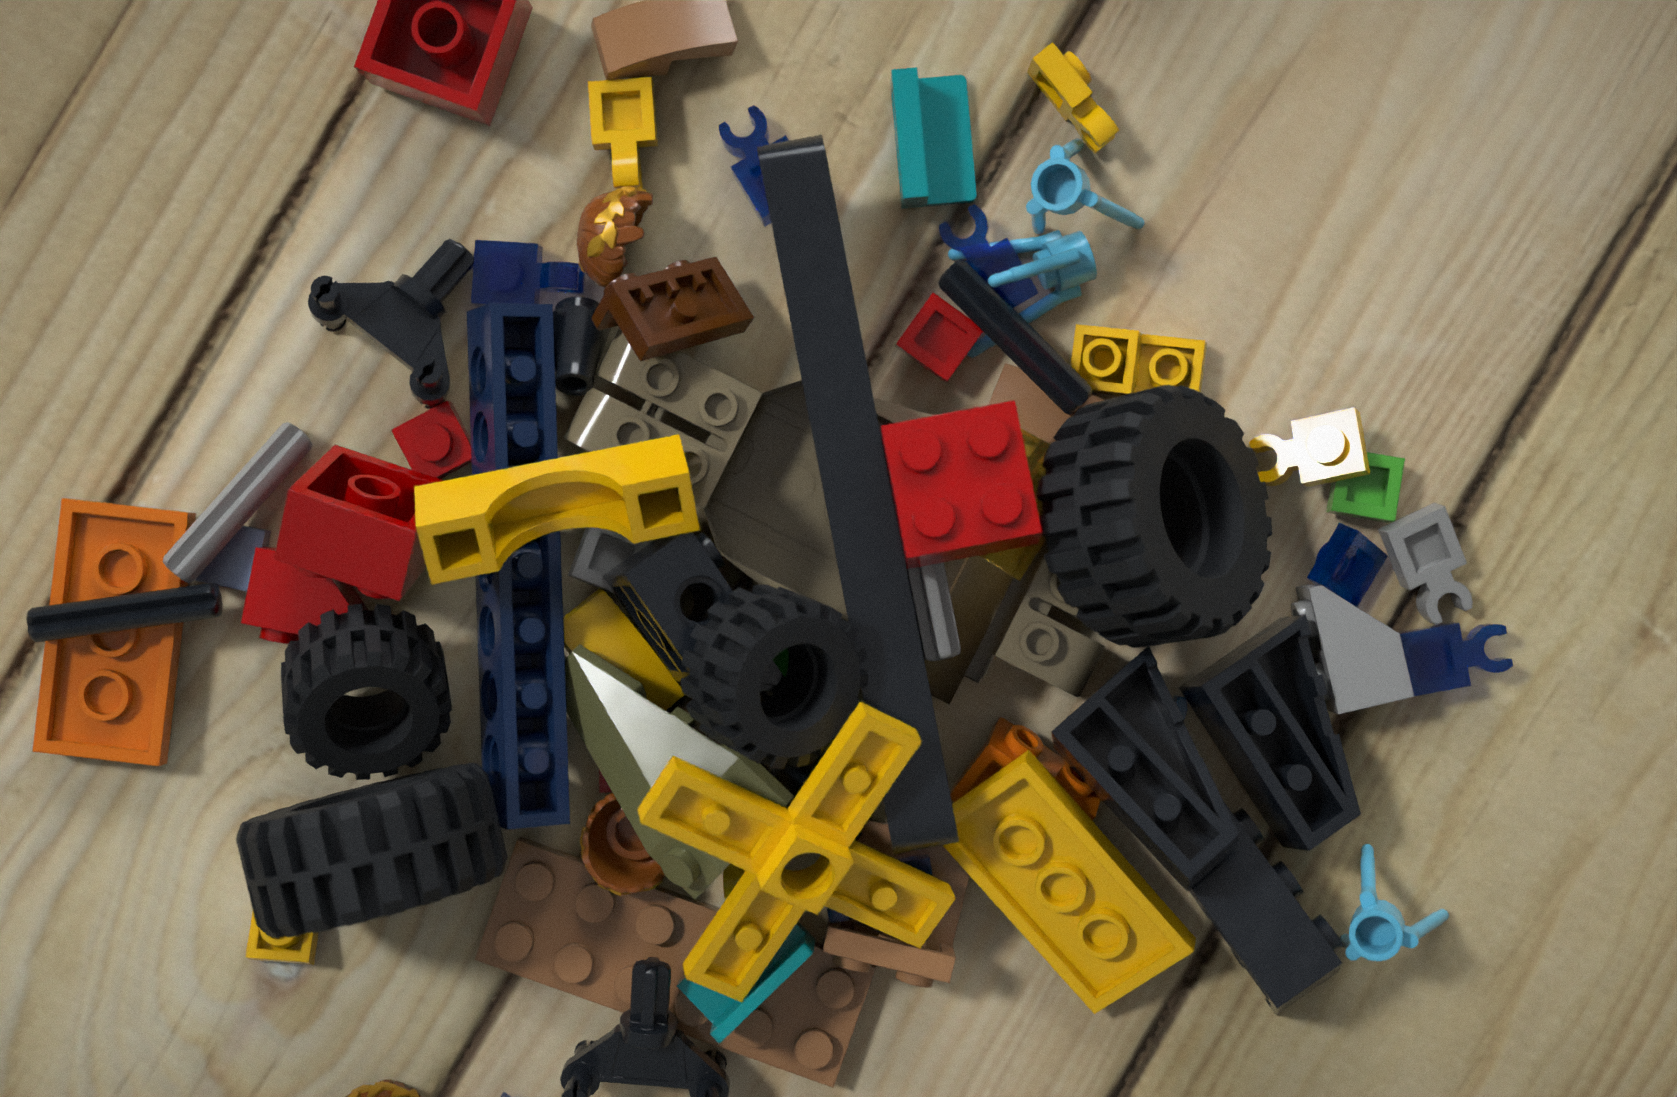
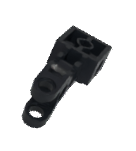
[603,532,863,841]

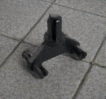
[308,239,476,409]
[560,957,730,1097]

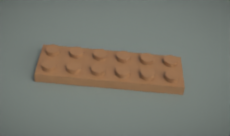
[474,837,876,1088]

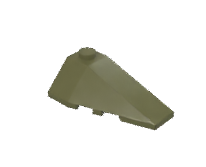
[565,645,794,900]

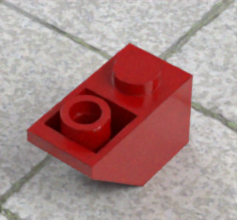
[241,547,368,644]

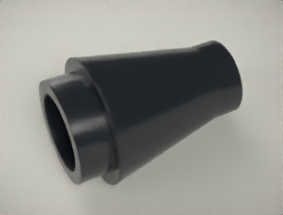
[553,296,611,396]

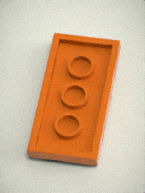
[32,498,196,766]

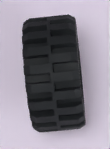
[1037,385,1272,648]
[236,763,508,938]

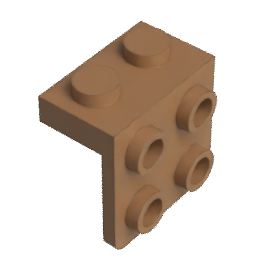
[822,819,970,988]

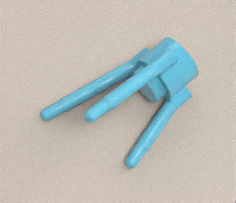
[1026,138,1145,234]
[948,230,1097,358]
[1340,844,1449,961]

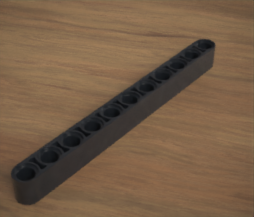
[757,134,959,854]

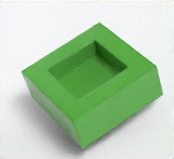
[1326,452,1405,523]

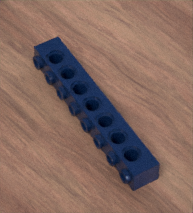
[467,303,570,830]

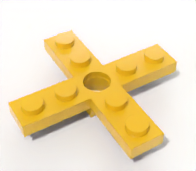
[637,701,956,1002]

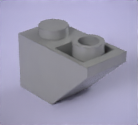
[1291,584,1414,714]

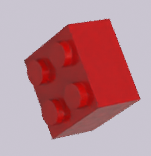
[354,0,533,127]
[881,400,1042,569]
[274,444,444,601]

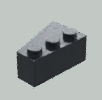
[1178,614,1361,851]
[1051,646,1239,892]
[1189,801,1344,1015]

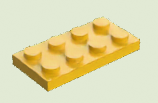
[942,750,1196,1014]

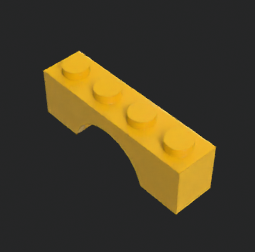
[414,434,700,585]

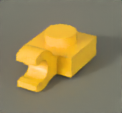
[588,77,658,189]

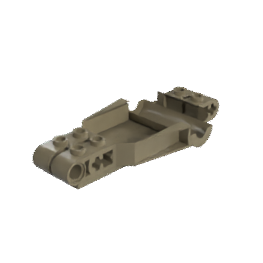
[563,327,1105,705]

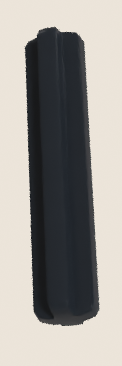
[938,259,1093,415]
[26,583,223,642]

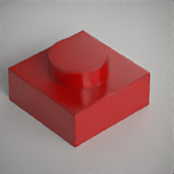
[895,292,983,383]
[391,400,472,479]

